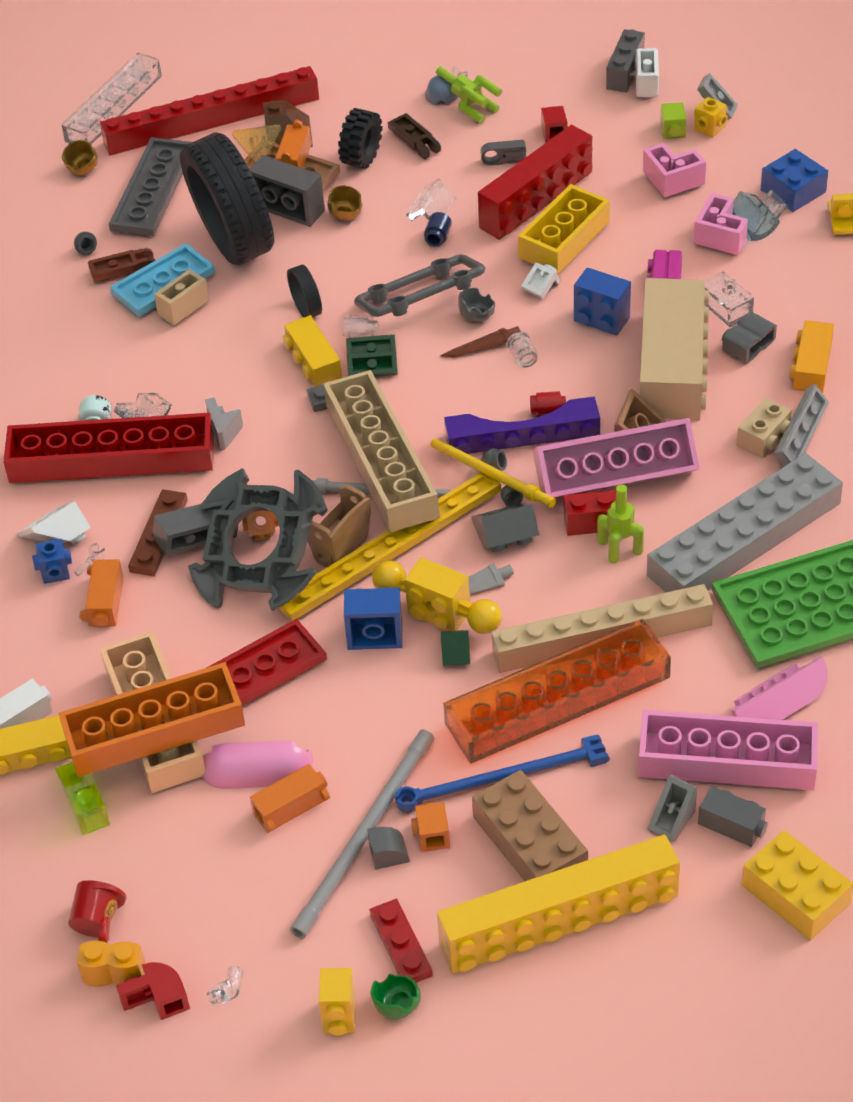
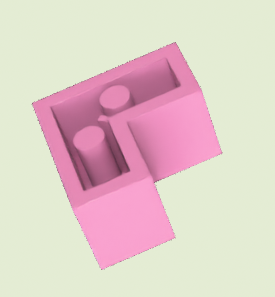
[643,143,706,198]
[694,193,748,255]

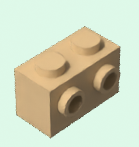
[154,269,209,325]
[736,398,792,458]

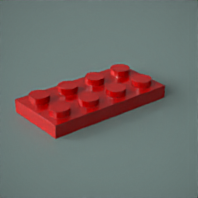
[206,619,327,706]

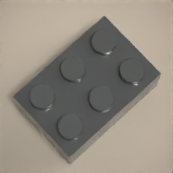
[249,155,325,227]

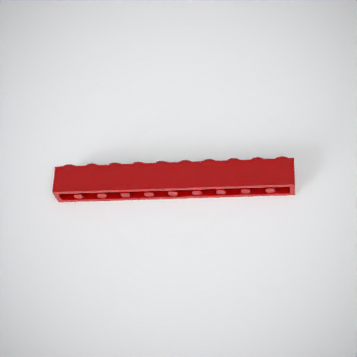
[100,66,319,156]

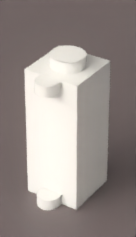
[0,678,52,729]

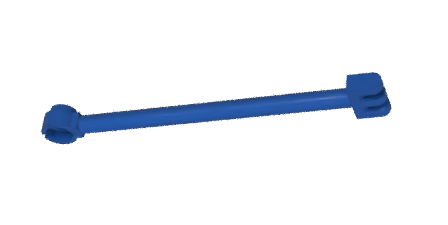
[395,735,610,813]

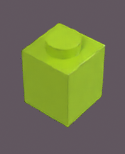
[660,102,687,138]

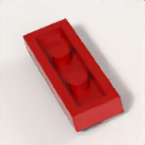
[369,898,433,983]

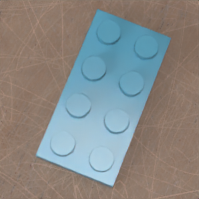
[110,243,215,317]

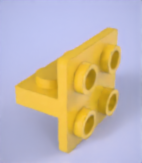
[827,193,853,235]

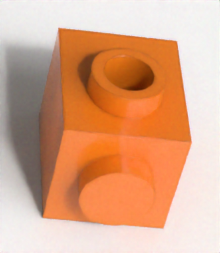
[411,802,450,852]

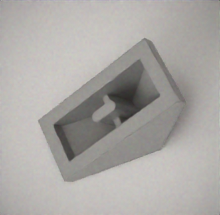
[647,775,697,841]

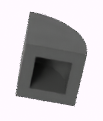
[367,827,410,870]

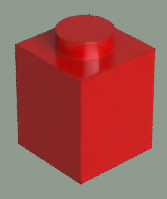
[541,105,567,142]

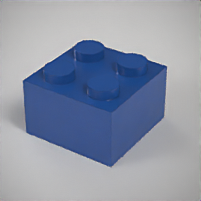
[760,148,829,212]
[574,267,631,336]
[344,587,403,650]

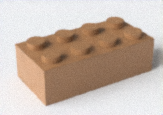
[472,770,588,881]

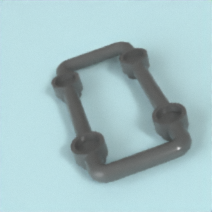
[354,254,485,317]

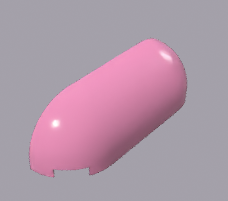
[731,657,827,720]
[202,741,313,789]

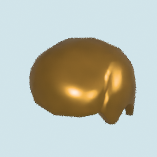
[62,140,98,176]
[327,185,362,221]

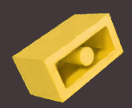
[319,968,356,1036]

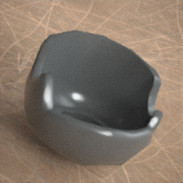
[458,288,495,322]

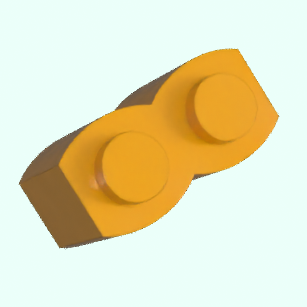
[77,941,145,986]

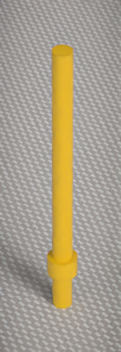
[430,438,556,508]

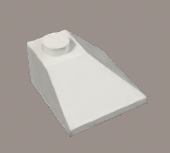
[17,501,91,544]

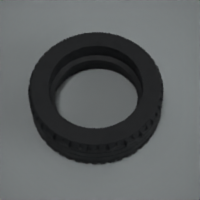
[180,132,275,265]

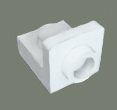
[521,262,561,299]

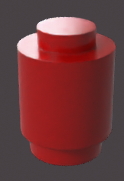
[530,391,566,418]

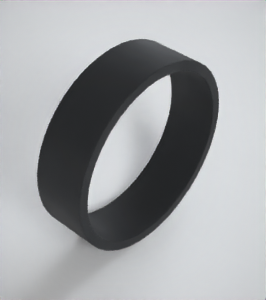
[287,264,322,318]

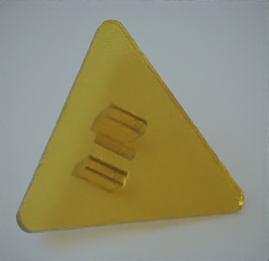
[232,125,281,162]

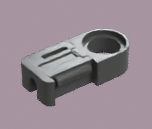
[480,140,526,166]

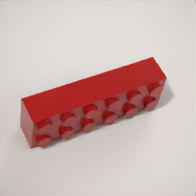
[477,124,593,240]

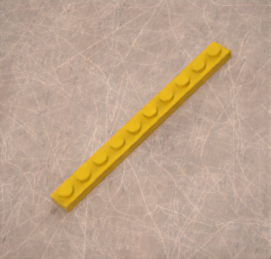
[278,473,502,621]

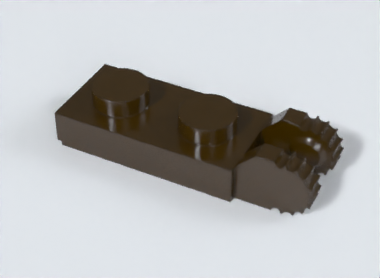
[388,113,442,159]

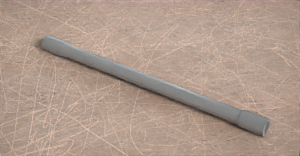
[290,729,434,939]

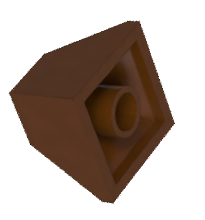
[263,100,313,147]

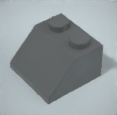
[471,503,539,552]

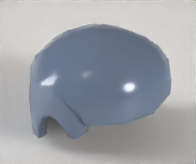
[425,75,458,105]

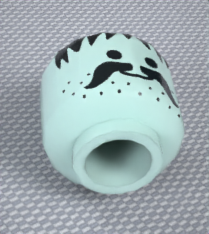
[78,395,112,421]

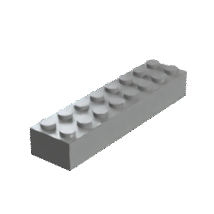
[647,453,843,592]

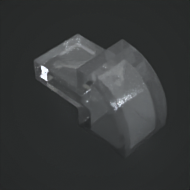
[114,393,172,418]

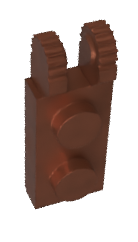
[87,248,156,283]

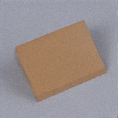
[614,389,666,432]

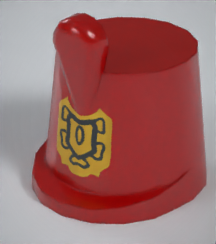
[68,880,127,943]

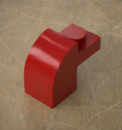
[116,962,190,1020]

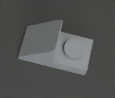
[697,73,738,120]
[205,397,243,451]

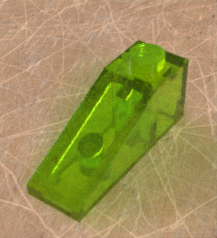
[55,762,110,835]

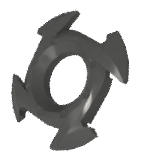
[188,468,328,611]

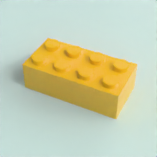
[518,184,610,275]

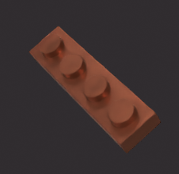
[128,489,188,577]

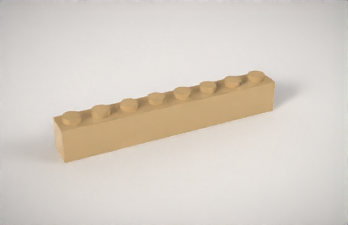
[492,584,713,673]

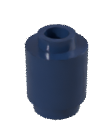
[424,212,452,247]

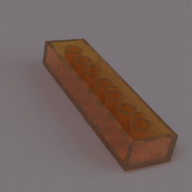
[443,618,671,764]

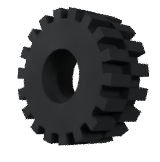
[338,108,383,169]

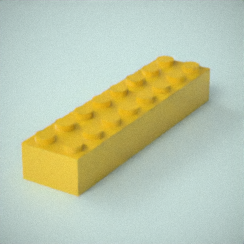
[437,834,680,974]

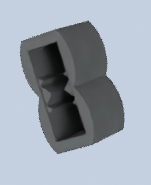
[722,312,777,363]

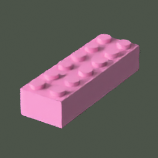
[532,418,700,498]
[638,710,818,790]

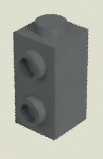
[698,786,768,847]

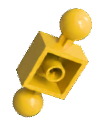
[372,557,502,634]

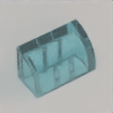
[733,191,781,241]

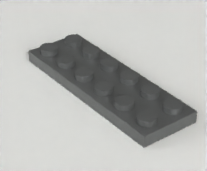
[109,137,192,236]

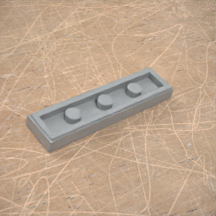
[774,384,829,467]

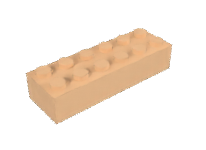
[100,631,206,793]

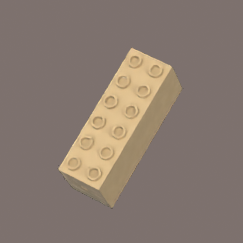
[640,278,709,420]

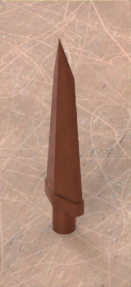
[440,326,521,357]

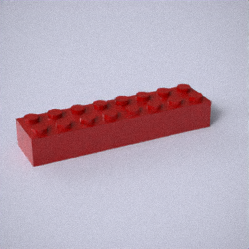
[3,412,214,483]

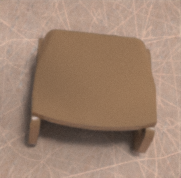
[308,485,371,568]

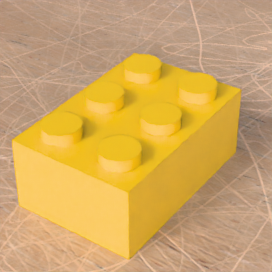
[741,830,853,941]

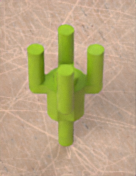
[435,66,503,124]
[597,484,644,563]

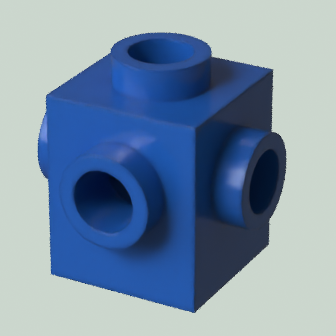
[32,539,72,584]

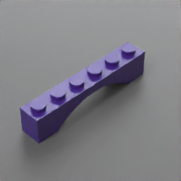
[444,396,600,454]

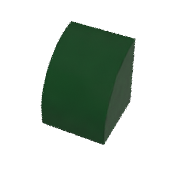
[441,630,470,666]

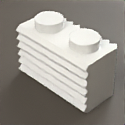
[635,48,659,98]

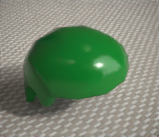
[370,974,421,1020]

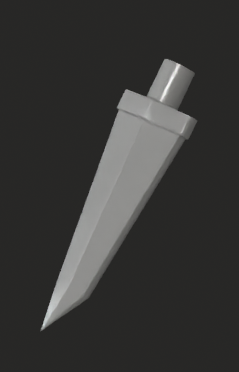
[469,563,514,595]

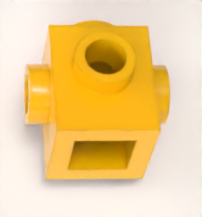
[694,97,728,138]

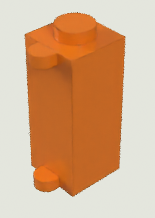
[275,120,312,169]
[79,559,124,627]
[250,764,330,833]

